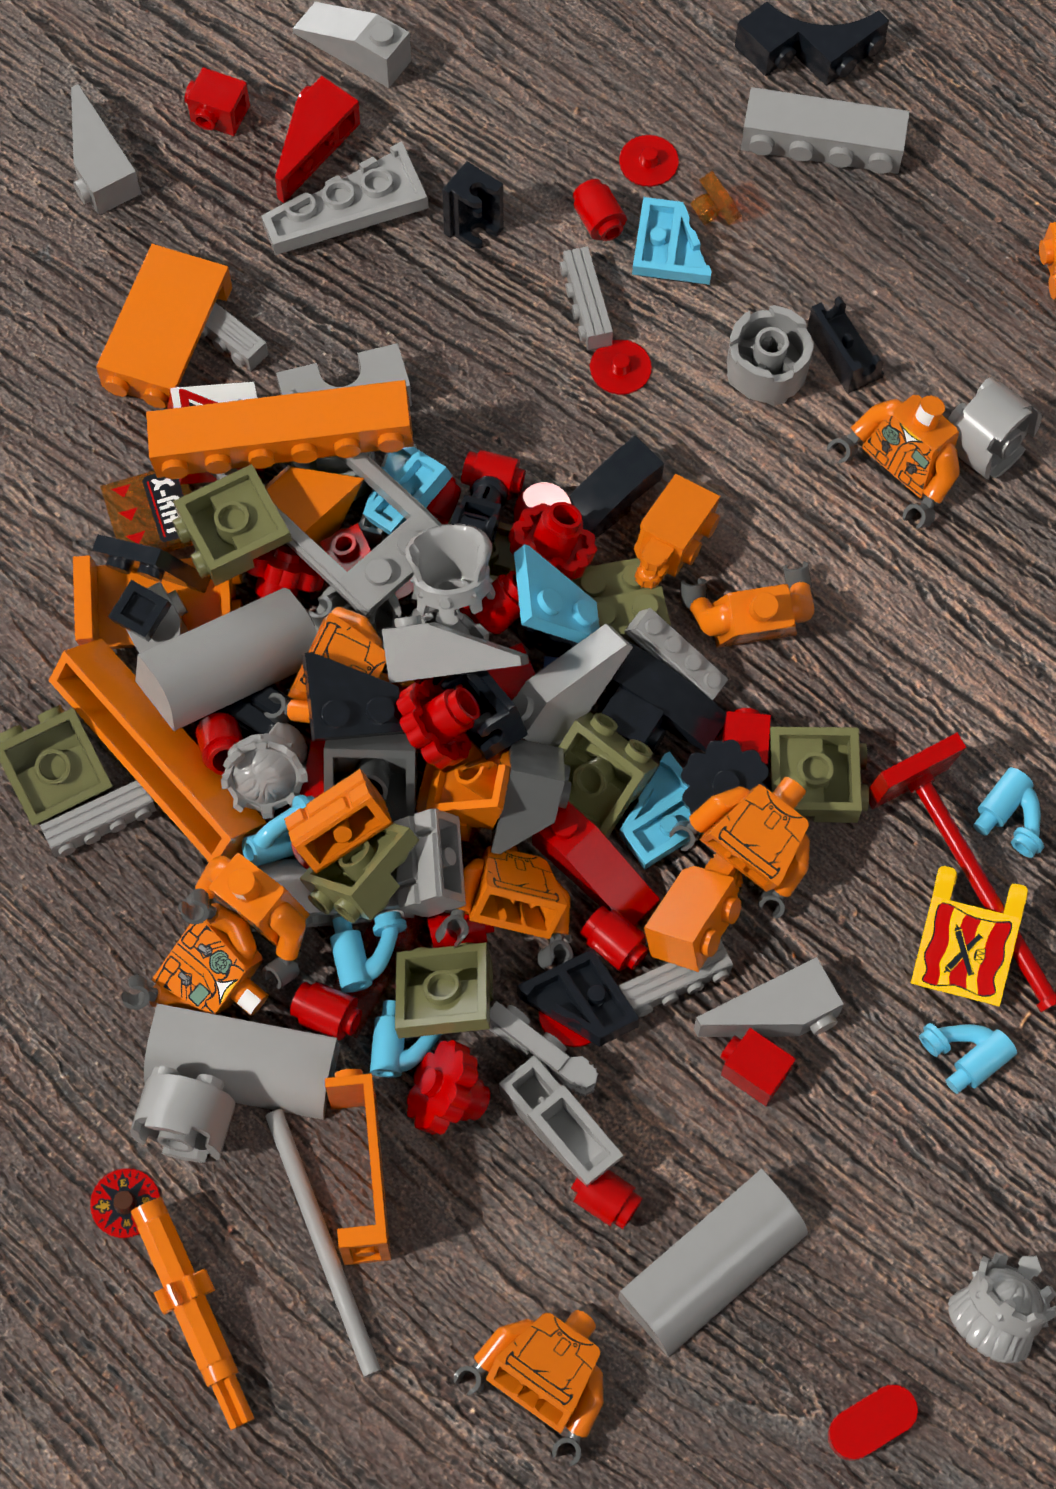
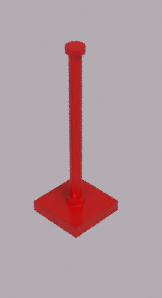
[869,732,1056,1012]

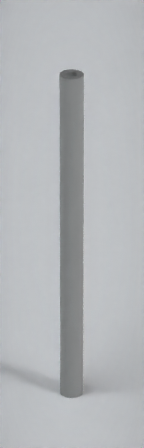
[265,1109,382,1378]

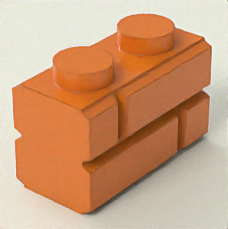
[284,769,393,874]

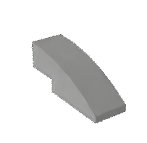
[499,1055,624,1187]

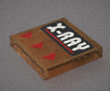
[100,471,193,552]

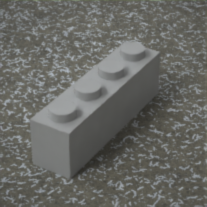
[741,87,910,174]

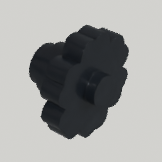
[680,740,769,815]

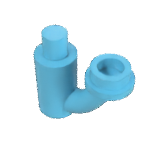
[973,767,1044,858]
[242,795,315,866]
[330,911,407,993]
[370,1000,442,1078]
[919,1023,1017,1094]

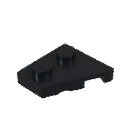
[92,534,211,593]
[302,652,404,742]
[517,949,640,1047]

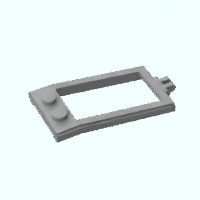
[211,388,442,618]

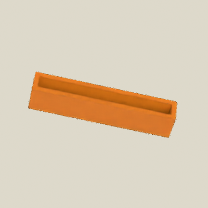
[146,380,414,479]
[48,638,267,862]

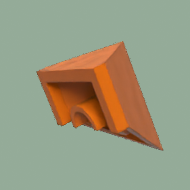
[265,465,364,546]
[426,747,511,830]

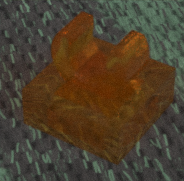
[690,171,742,225]

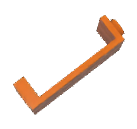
[96,244,232,409]
[73,555,243,649]
[325,1069,391,1265]

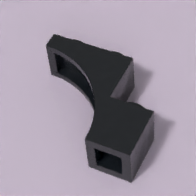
[735,2,889,86]

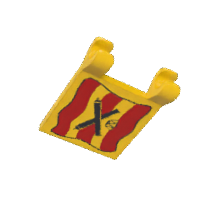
[911,866,1028,1007]

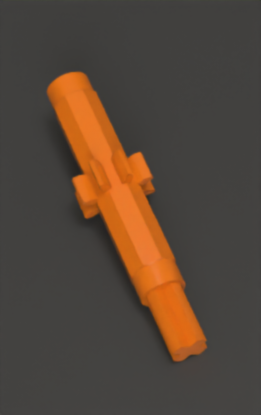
[131,1197,255,1430]

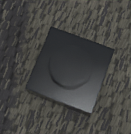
[108,580,171,642]

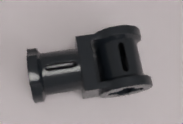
[450,476,508,548]

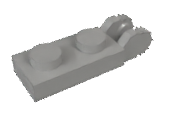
[488,1001,599,1097]

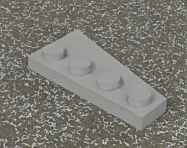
[261,141,429,255]

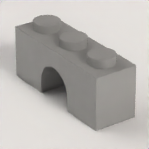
[276,343,412,406]

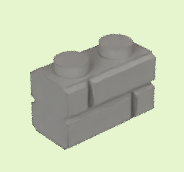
[394,809,466,917]

